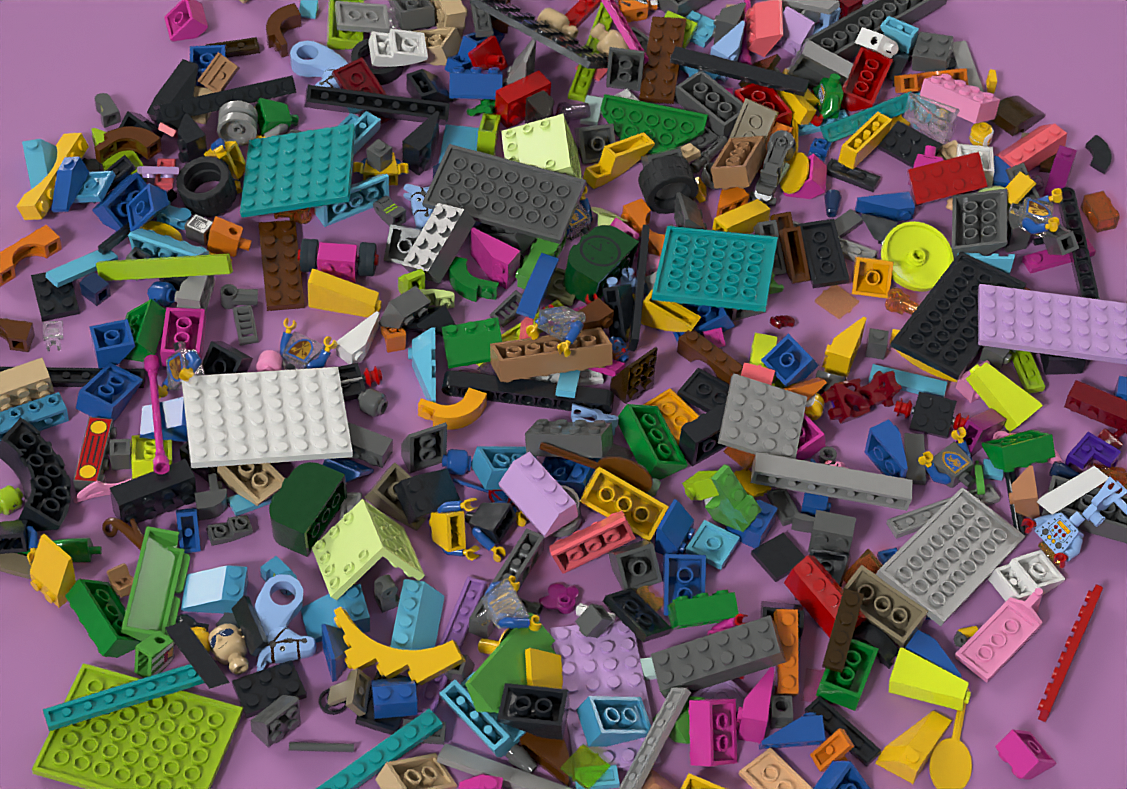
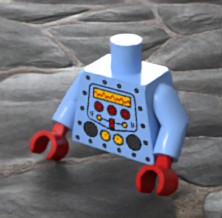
[1021,511,1085,568]

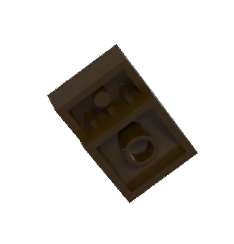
[990,96,1046,136]

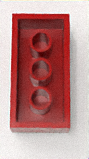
[907,151,988,206]

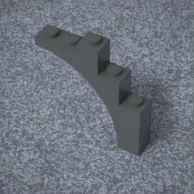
[1006,163,1079,256]

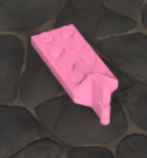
[955,588,1043,683]

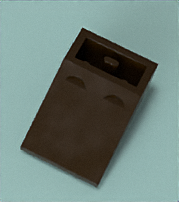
[610,347,658,404]

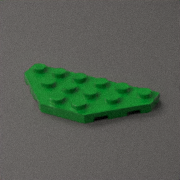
[600,94,708,154]

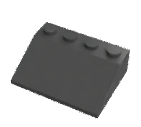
[952,188,1008,259]

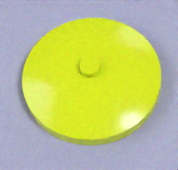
[881,222,954,292]

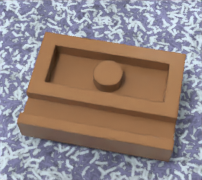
[198,52,240,93]

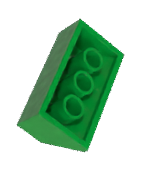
[618,404,688,480]
[65,578,142,658]

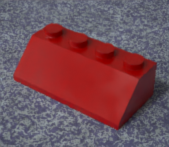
[841,46,893,112]
[784,555,867,638]

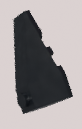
[147,59,199,129]

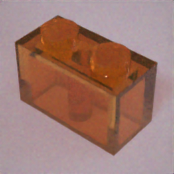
[1080,191,1120,233]

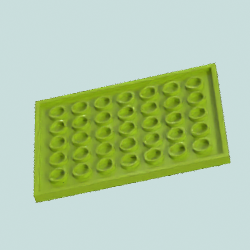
[32,663,243,789]

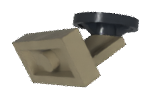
[319,668,371,716]

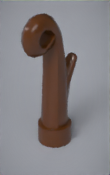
[102,517,144,551]

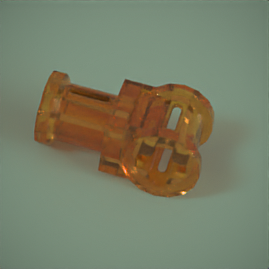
[274,208,312,224]
[885,288,921,315]

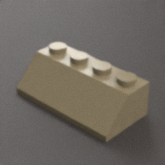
[843,565,928,649]

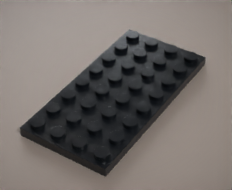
[470,0,608,69]
[890,251,1027,380]

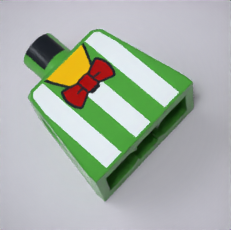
[134,631,176,678]

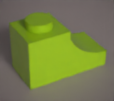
[398,269,425,294]

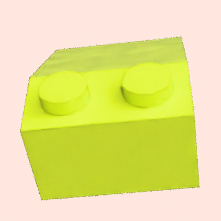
[131,435,172,479]

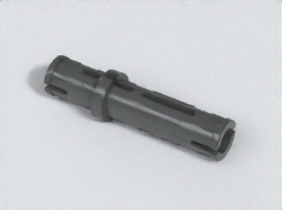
[690,135,728,174]

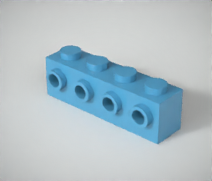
[0,392,69,441]

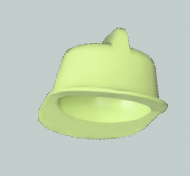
[591,207,628,226]

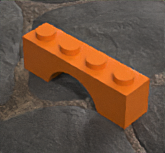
[894,68,968,93]
[621,198,665,256]
[0,225,62,287]
[774,609,799,697]

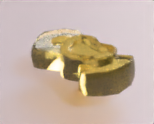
[1038,541,1061,565]
[636,586,663,611]

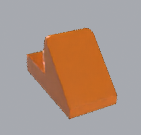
[380,327,406,353]
[810,728,854,772]

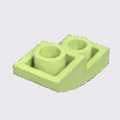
[420,289,455,309]

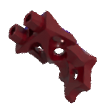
[821,371,902,424]

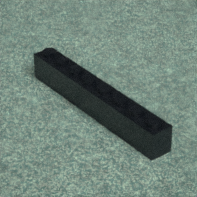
[153,75,297,124]
[304,85,450,126]

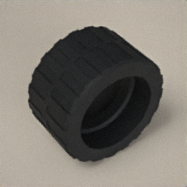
[638,155,698,214]
[176,156,237,218]

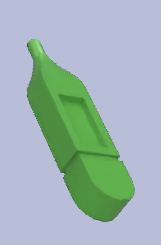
[974,460,985,495]

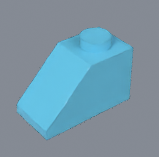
[880,16,919,53]

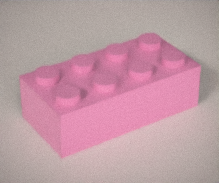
[919,74,1000,124]

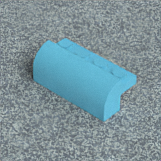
[338,111,381,156]
[439,672,526,757]

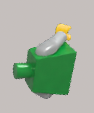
[253,98,299,138]

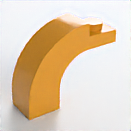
[418,388,487,430]

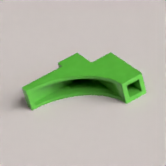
[705,464,762,532]

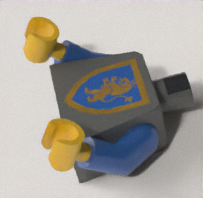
[918,427,976,488]

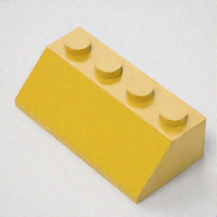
[579,467,669,542]

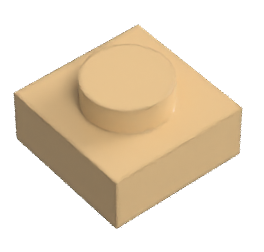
[680,143,701,163]

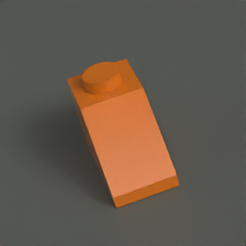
[716,187,749,217]

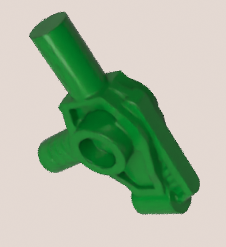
[466,99,495,116]

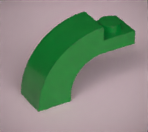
[448,256,499,302]

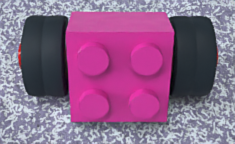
[298,238,379,284]

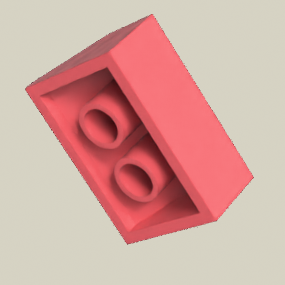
[745,0,783,57]

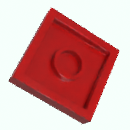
[468,36,508,70]

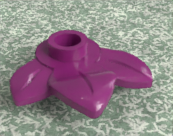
[539,583,579,614]

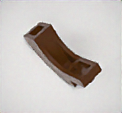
[266,3,301,58]
[94,127,162,163]

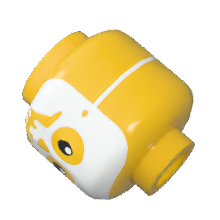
[969,122,994,146]
[804,393,825,421]

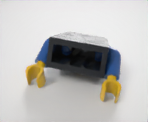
[465,500,528,562]
[0,519,38,566]

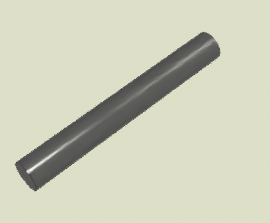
[289,742,354,752]

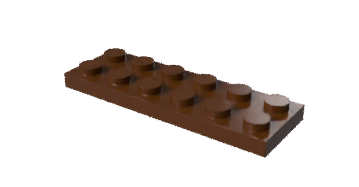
[639,16,687,104]
[258,220,305,311]

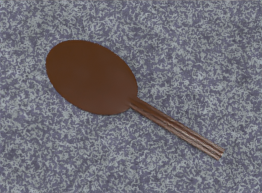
[539,442,653,493]

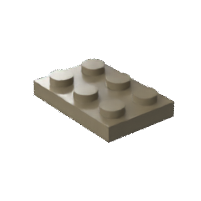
[730,98,779,145]

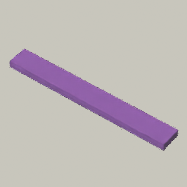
[417,576,487,715]

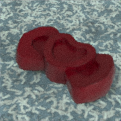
[770,315,795,329]

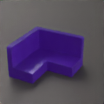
[1065,432,1122,470]

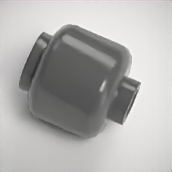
[358,388,388,417]

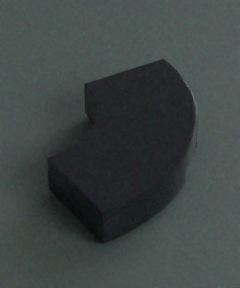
[1085,135,1112,174]

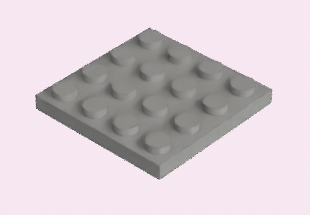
[718,374,807,459]

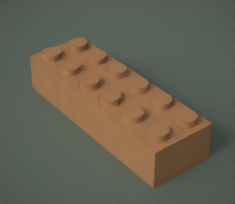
[490,327,612,382]

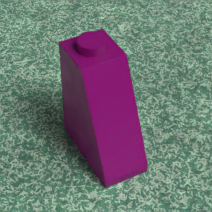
[1043,145,1077,202]
[956,408,1006,457]

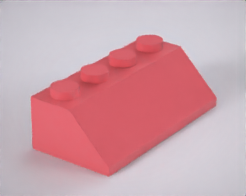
[993,123,1067,172]
[549,511,636,574]

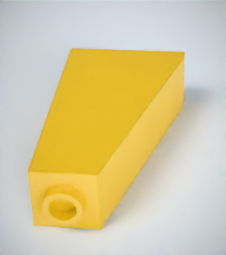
[712,199,771,234]
[308,269,382,318]

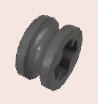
[818,447,837,464]

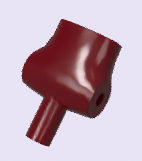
[1098,428,1124,450]

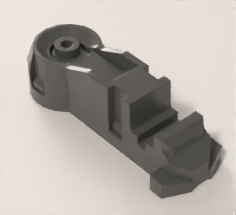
[749,130,796,207]

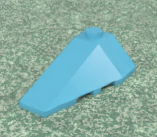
[22,139,57,206]
[408,328,436,403]

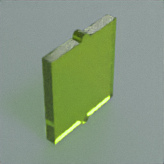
[560,744,611,789]

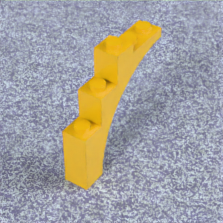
[334,606,466,686]

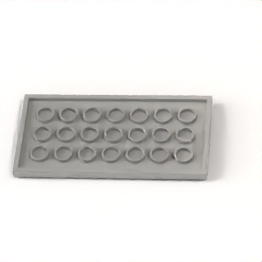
[876,487,1025,626]

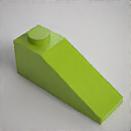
[682,471,719,500]

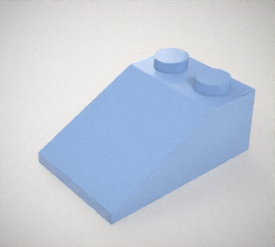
[710,21,745,82]

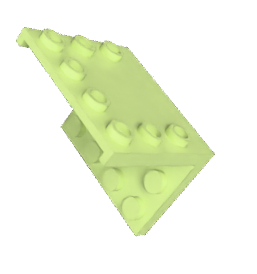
[501,114,582,179]
[312,499,425,600]

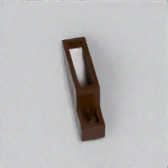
[770,212,810,284]
[519,732,572,787]

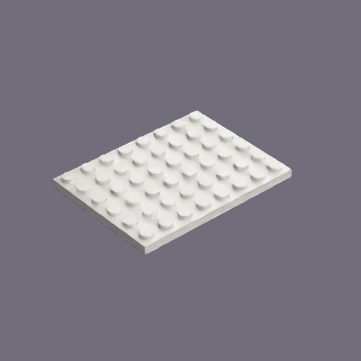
[181,367,353,468]

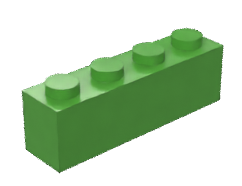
[515,231,567,289]

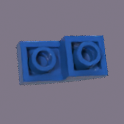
[807,138,832,163]

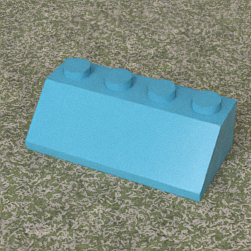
[314,174,389,227]
[128,228,210,258]
[390,579,445,650]

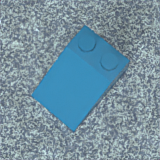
[471,446,539,490]
[181,565,248,614]
[300,584,370,643]
[576,696,651,747]

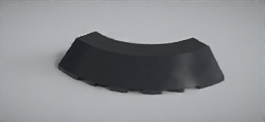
[0,417,71,531]

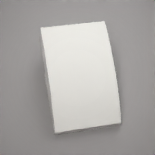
[369,29,428,67]
[988,550,1065,601]

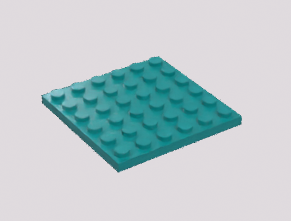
[240,124,356,218]
[652,226,778,312]

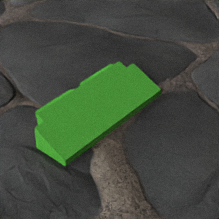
[121,526,190,641]
[465,613,556,713]

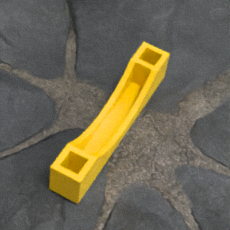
[16,133,89,220]

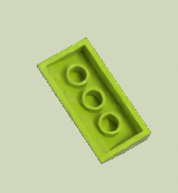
[327,0,364,50]

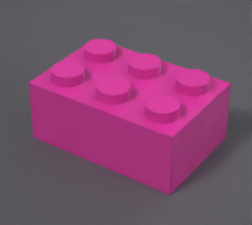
[160,307,206,368]

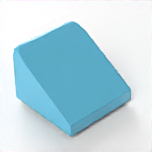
[299,0,319,19]

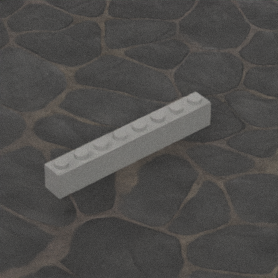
[751,452,913,511]

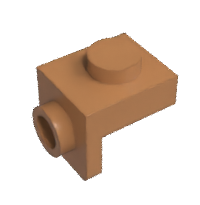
[106,563,134,597]

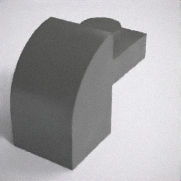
[195,473,228,521]

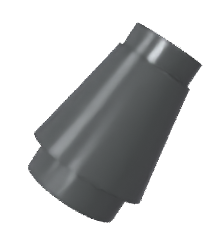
[506,744,538,774]

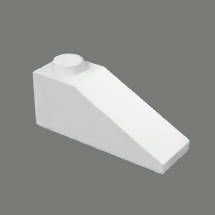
[336,311,380,364]

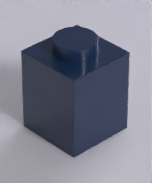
[79,272,111,306]

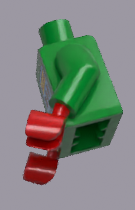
[810,73,843,126]

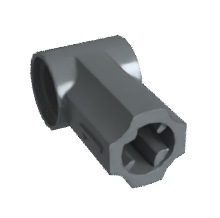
[221,284,258,309]

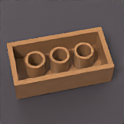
[711,136,767,190]

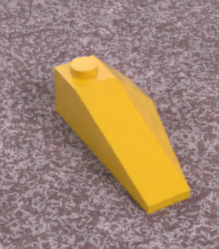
[875,711,952,784]

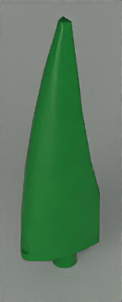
[17,538,102,562]

